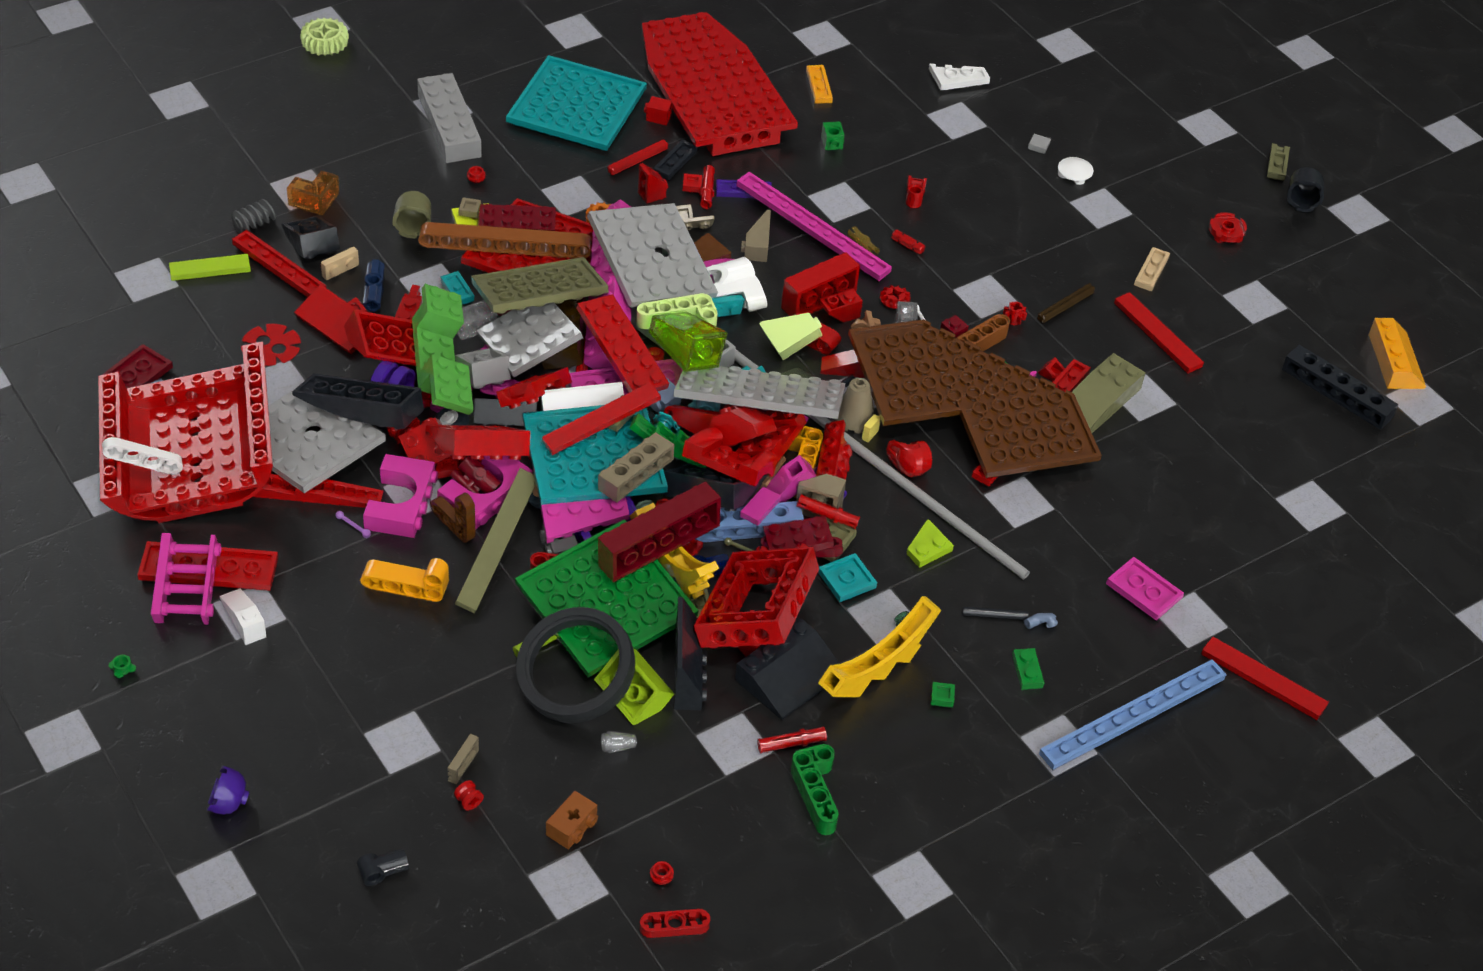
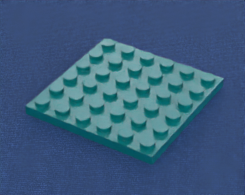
[506,55,647,151]
[522,405,668,505]

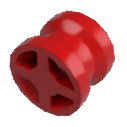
[454,780,484,811]

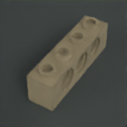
[598,432,674,502]

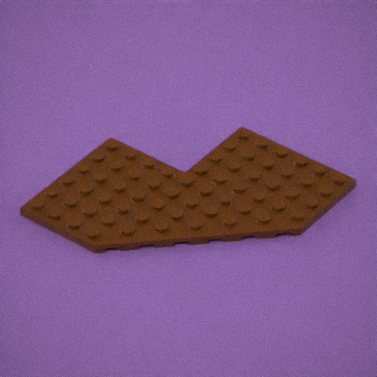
[848,319,1102,478]

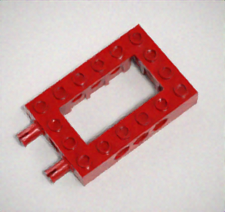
[694,543,819,648]

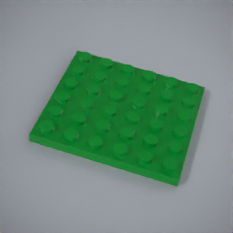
[515,519,699,677]

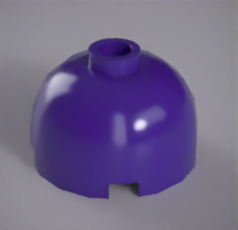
[207,765,249,815]

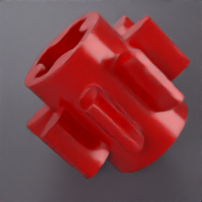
[1003,301,1027,325]

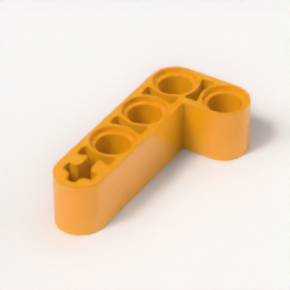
[788,426,823,498]
[360,558,449,602]

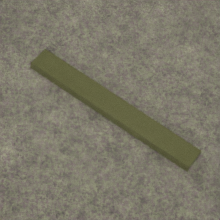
[455,468,536,613]

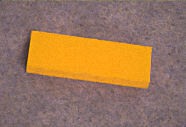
[806,65,833,104]

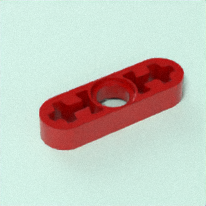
[640,909,710,938]

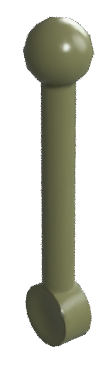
[724,537,754,551]

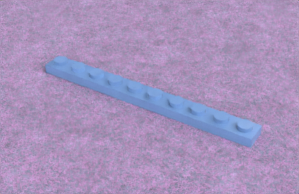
[1039,660,1226,770]

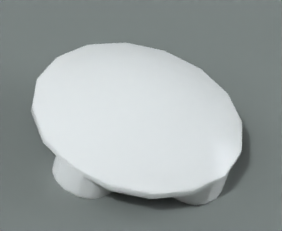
[1058,157,1094,185]

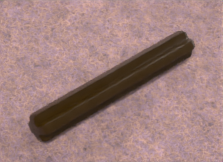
[1037,283,1095,323]

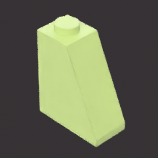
[759,313,823,360]

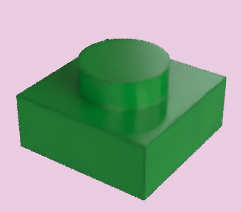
[931,682,955,708]

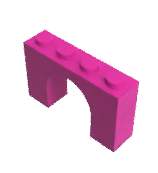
[363,454,438,538]
[437,456,533,529]

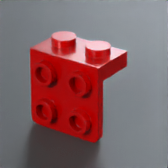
[398,417,452,464]

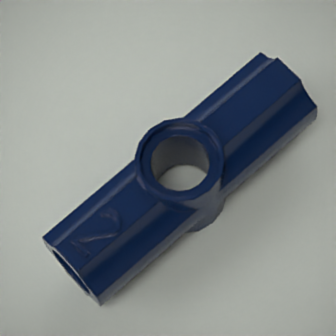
[363,259,385,312]

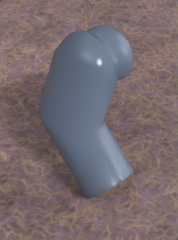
[1024,613,1058,629]

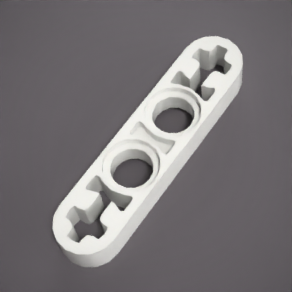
[102,437,183,474]

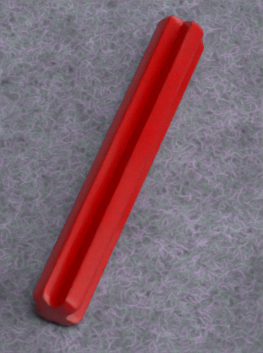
[607,140,668,175]

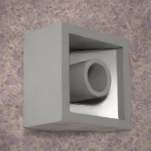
[455,348,511,389]

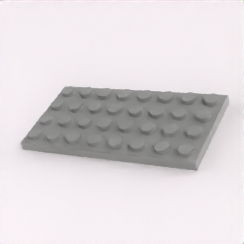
[674,361,846,419]

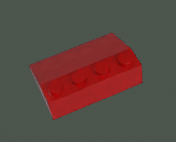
[344,310,416,366]
[426,425,530,460]

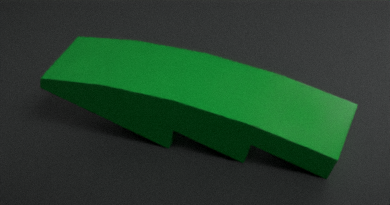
[629,413,707,468]

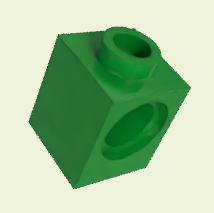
[821,121,845,150]

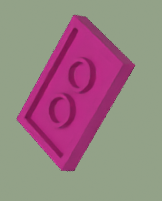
[1106,557,1184,621]

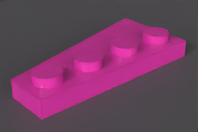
[541,497,629,543]

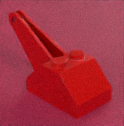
[664,405,777,447]

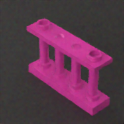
[151,533,221,625]

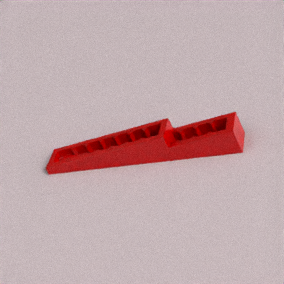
[253,474,383,508]

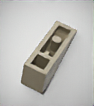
[741,210,771,262]

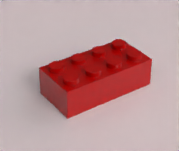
[781,252,860,316]

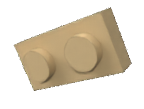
[321,246,359,280]

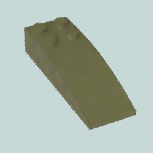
[1072,353,1146,433]

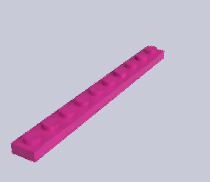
[737,172,892,281]

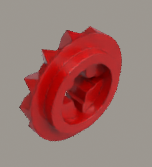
[880,285,911,309]

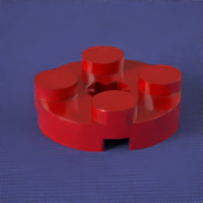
[1209,212,1247,243]

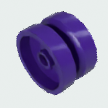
[371,361,416,387]

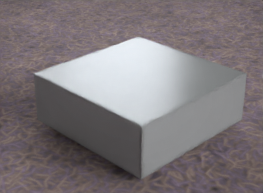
[1028,134,1051,154]

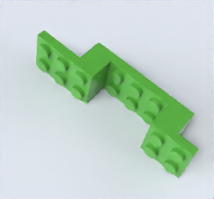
[412,283,473,415]

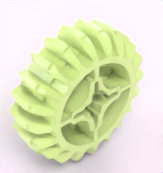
[300,17,349,56]

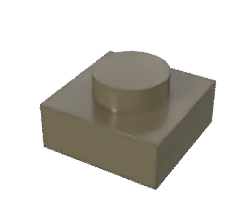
[459,198,481,218]

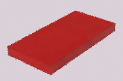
[294,284,357,354]

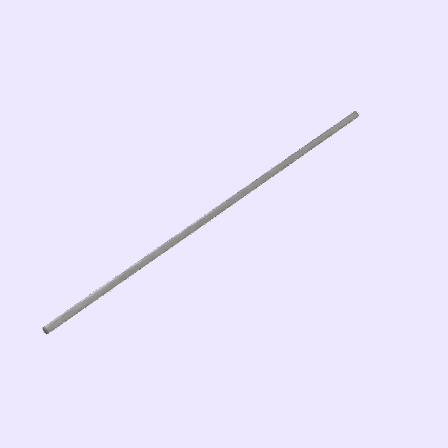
[734,349,1030,580]

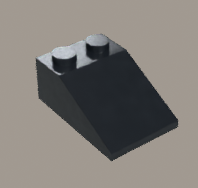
[282,215,340,259]

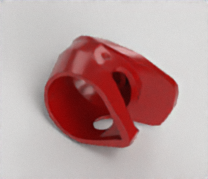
[887,440,932,478]

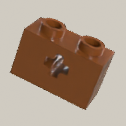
[546,791,598,850]

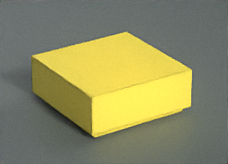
[862,414,881,442]

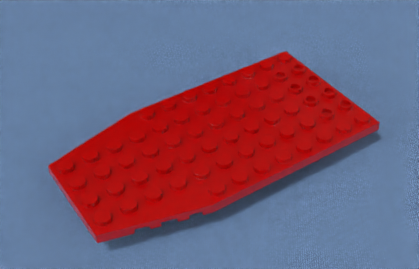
[642,12,798,156]

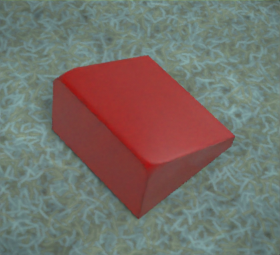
[1038,357,1065,382]

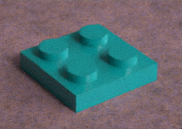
[818,553,877,603]

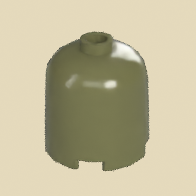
[393,191,432,239]

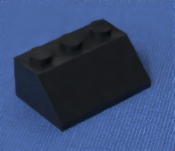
[474,398,538,430]

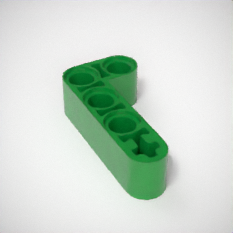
[791,744,839,835]

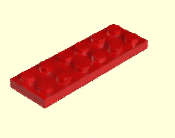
[576,294,670,392]
[137,541,278,591]

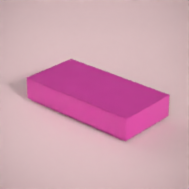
[740,487,781,526]

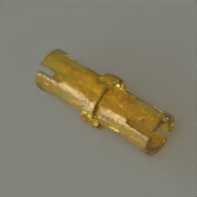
[848,226,880,255]

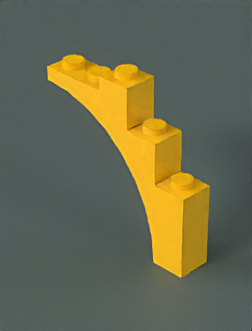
[630,503,719,599]
[818,596,941,697]

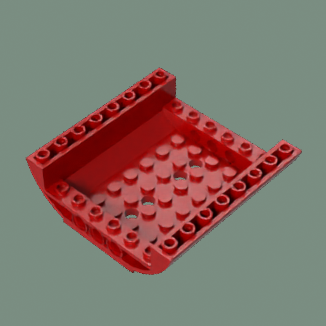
[98,341,273,523]

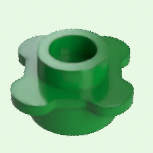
[109,655,136,678]

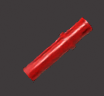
[700,165,715,209]
[796,494,860,530]
[757,726,827,753]

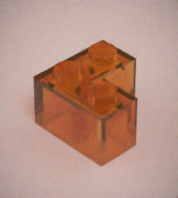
[287,170,340,216]

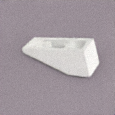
[220,589,266,645]

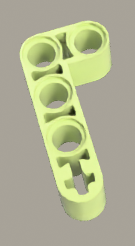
[636,293,718,333]

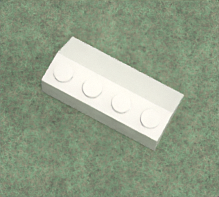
[541,382,624,411]

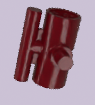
[450,456,501,494]

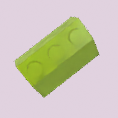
[594,649,675,725]

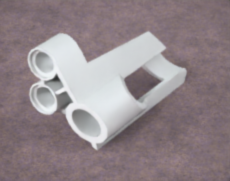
[706,257,767,312]

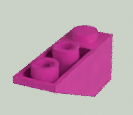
[766,455,817,503]

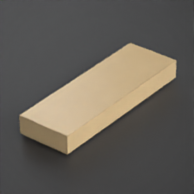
[1134,247,1170,291]

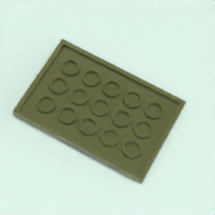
[471,257,609,313]

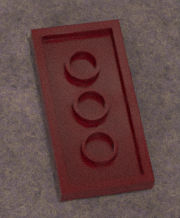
[478,204,556,231]

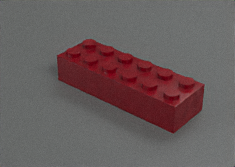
[598,481,721,582]

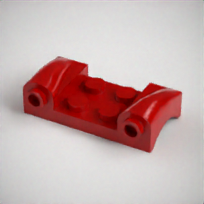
[682,427,777,487]

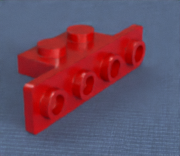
[816,420,852,480]

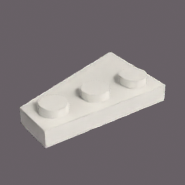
[929,64,990,90]

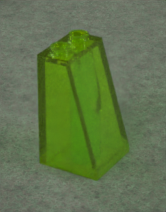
[649,311,728,372]

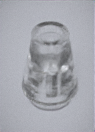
[601,731,636,754]

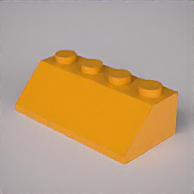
[1369,318,1426,389]

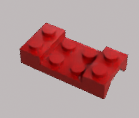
[496,367,572,409]
[736,410,807,465]

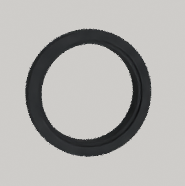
[516,607,635,723]

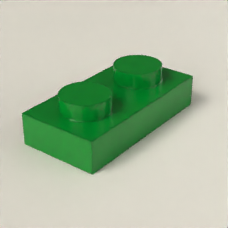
[1012,648,1044,690]

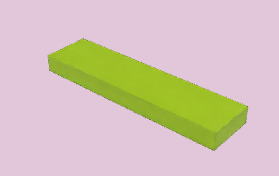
[169,254,251,281]

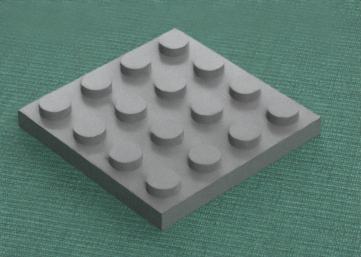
[477,302,583,377]

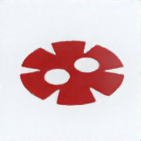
[241,324,301,366]

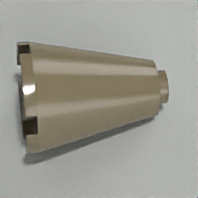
[835,378,875,433]

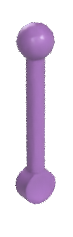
[336,511,371,538]

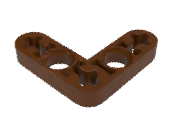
[430,493,476,543]

